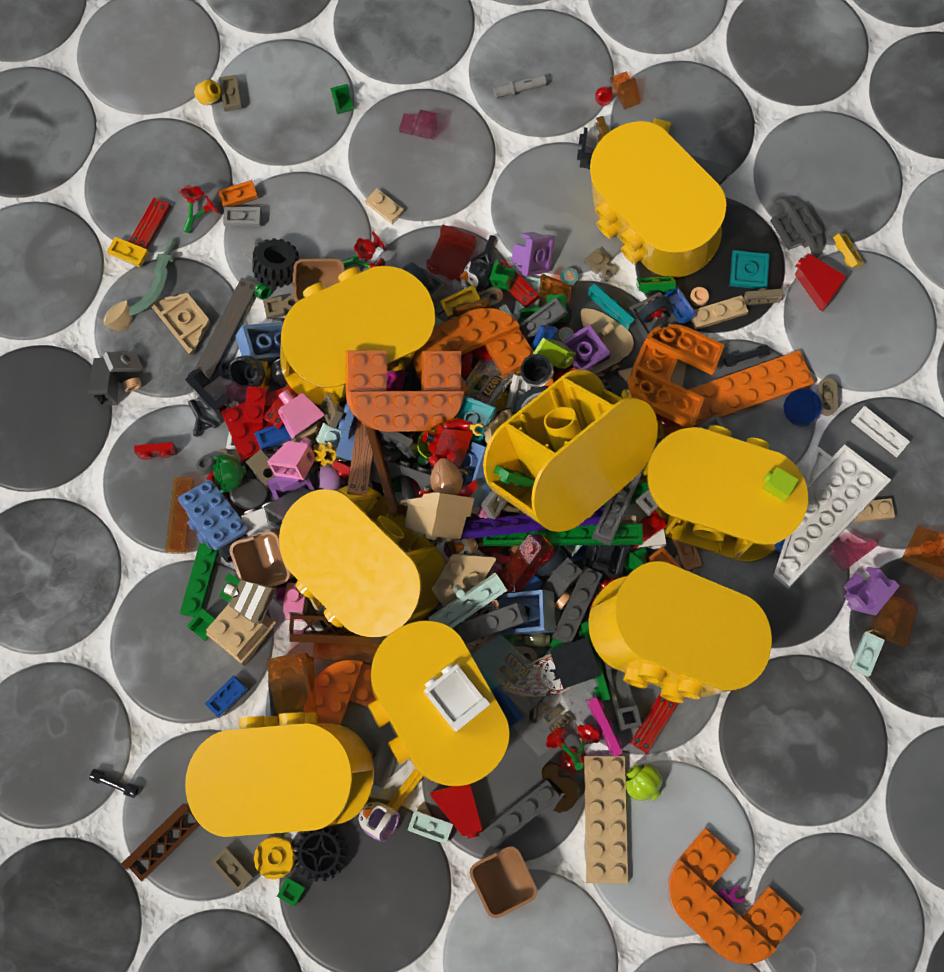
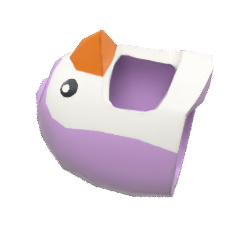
[358,802,400,842]

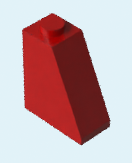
[794,253,846,312]
[430,784,482,839]

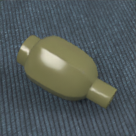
[515,633,551,648]

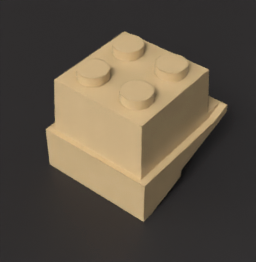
[400,487,474,542]
[206,603,276,666]

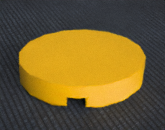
[254,837,295,879]

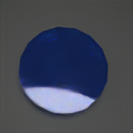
[783,389,822,427]

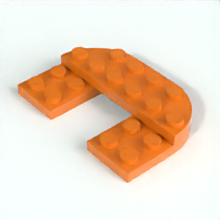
[413,308,534,396]
[628,324,724,428]
[346,350,464,432]
[303,660,376,759]
[668,828,802,964]

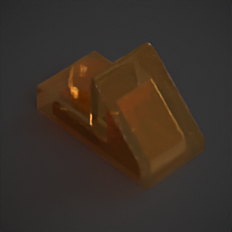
[610,71,640,110]
[539,274,571,304]

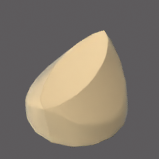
[104,300,133,331]

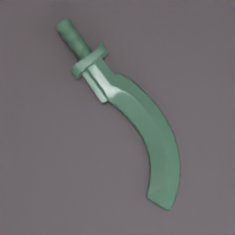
[129,239,176,316]

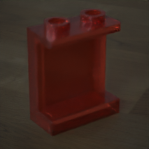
[426,224,477,281]

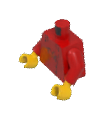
[422,418,485,481]

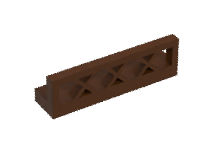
[288,614,370,645]
[121,803,200,882]

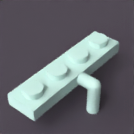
[428,573,508,628]

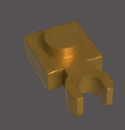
[595,116,610,142]

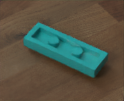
[588,284,635,331]

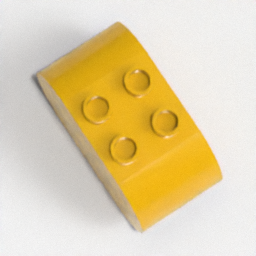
[590,121,726,277]
[280,266,435,405]
[483,369,658,532]
[640,425,808,562]
[279,486,446,637]
[589,561,772,703]
[368,621,509,786]
[185,712,374,837]

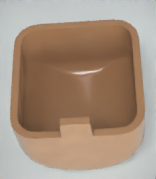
[293,259,345,304]
[230,528,294,587]
[470,846,537,918]

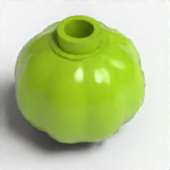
[625,763,662,801]

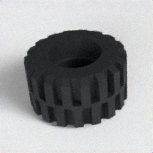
[252,238,299,288]

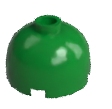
[213,454,246,493]

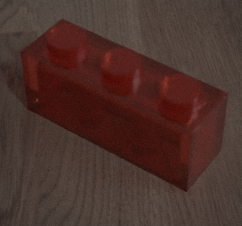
[498,534,554,593]

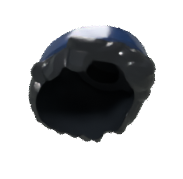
[229,355,265,388]

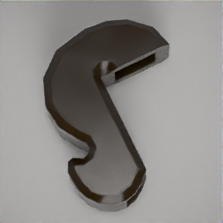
[541,762,579,813]

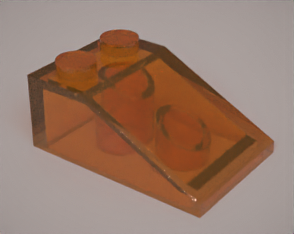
[902,526,944,581]
[267,652,318,722]

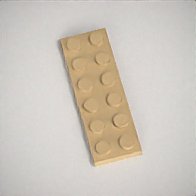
[584,756,628,883]

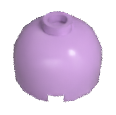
[317,461,346,490]

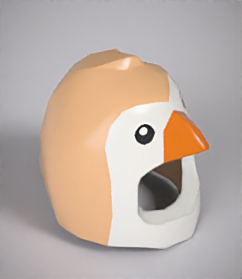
[436,538,478,564]

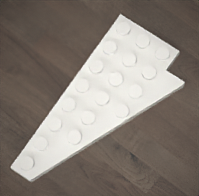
[773,445,891,589]

